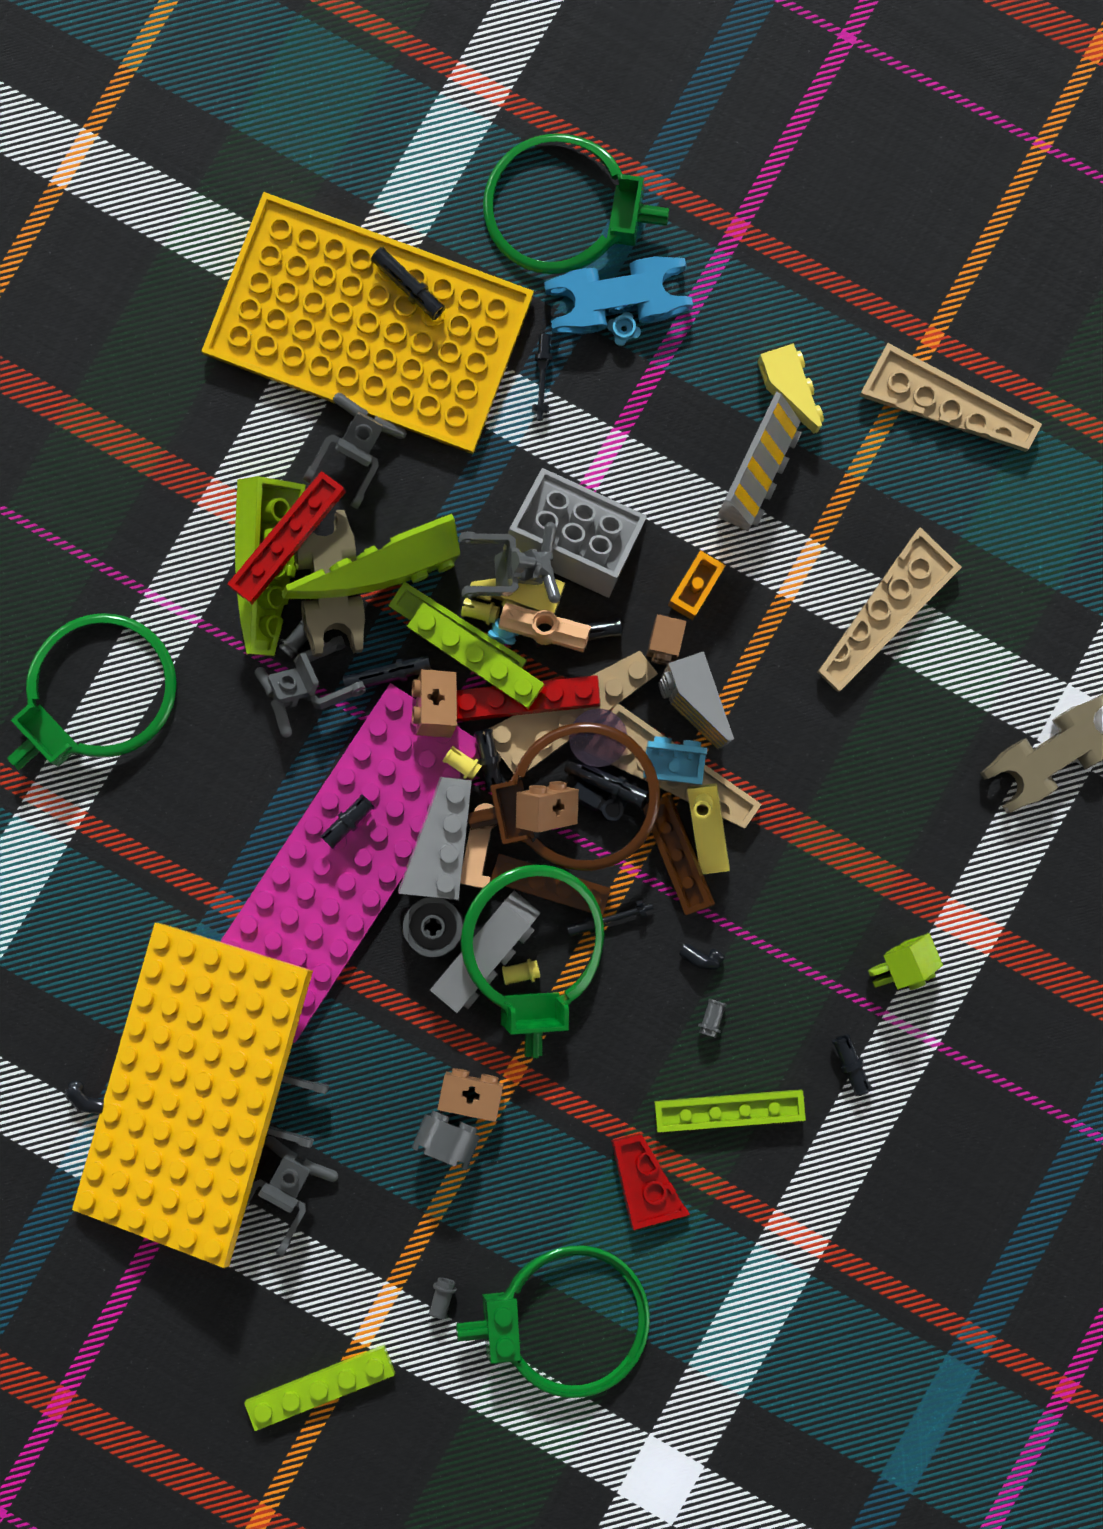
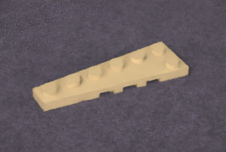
[859,343,1042,452]
[817,527,962,692]
[483,651,658,777]
[584,703,762,829]

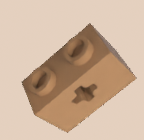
[646,614,686,666]
[411,669,457,738]
[516,781,579,832]
[437,1068,504,1122]

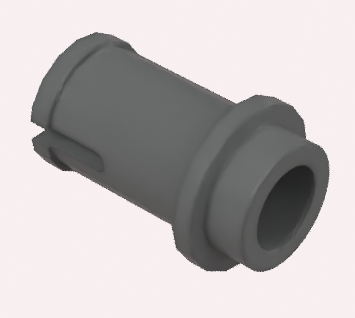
[279,620,308,658]
[698,999,727,1038]
[429,1278,457,1319]

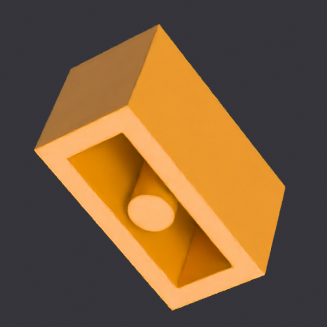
[668,550,726,620]

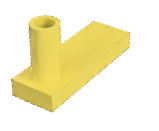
[687,783,730,874]

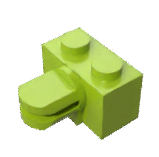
[868,933,943,990]

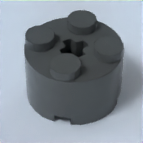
[403,897,464,957]
[412,1110,480,1170]

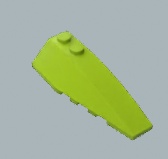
[235,476,306,656]
[281,514,460,599]

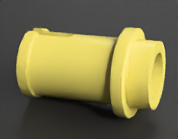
[461,598,500,625]
[442,746,482,780]
[502,959,540,985]

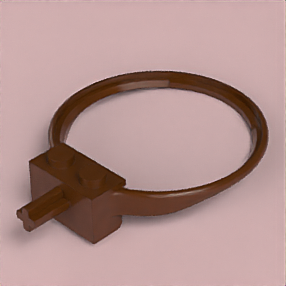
[468,722,660,871]

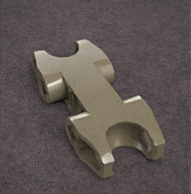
[294,510,365,657]
[980,694,1103,813]

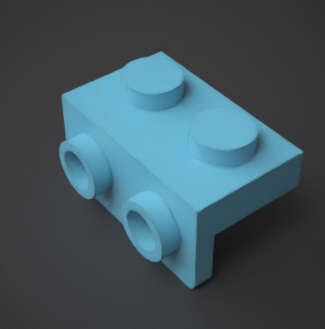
[643,736,708,785]

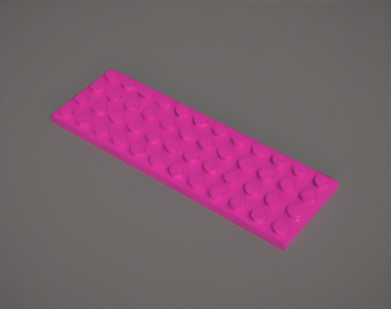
[220,683,480,1043]

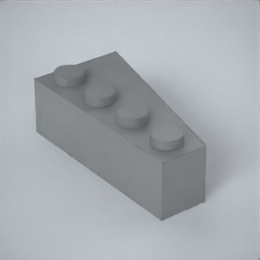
[398,777,472,900]
[430,890,541,1013]

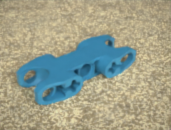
[544,256,693,335]

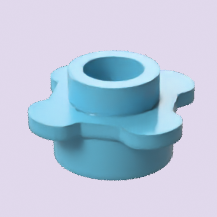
[607,312,641,346]
[488,618,519,645]

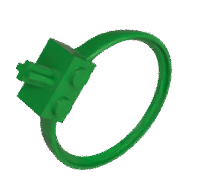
[483,133,669,274]
[7,613,177,771]
[461,865,604,1058]
[456,1245,650,1398]

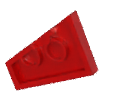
[611,1133,690,1230]

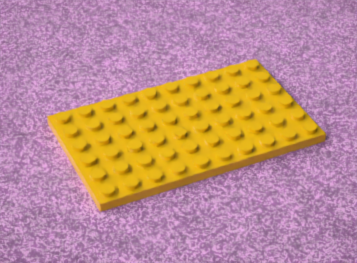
[201,192,534,454]
[72,922,313,1268]

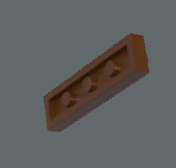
[643,795,715,915]
[490,854,611,916]

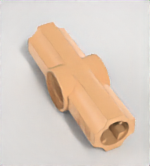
[498,603,591,652]

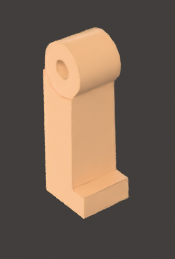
[460,803,496,888]

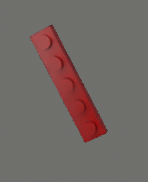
[227,471,346,605]
[457,675,601,722]

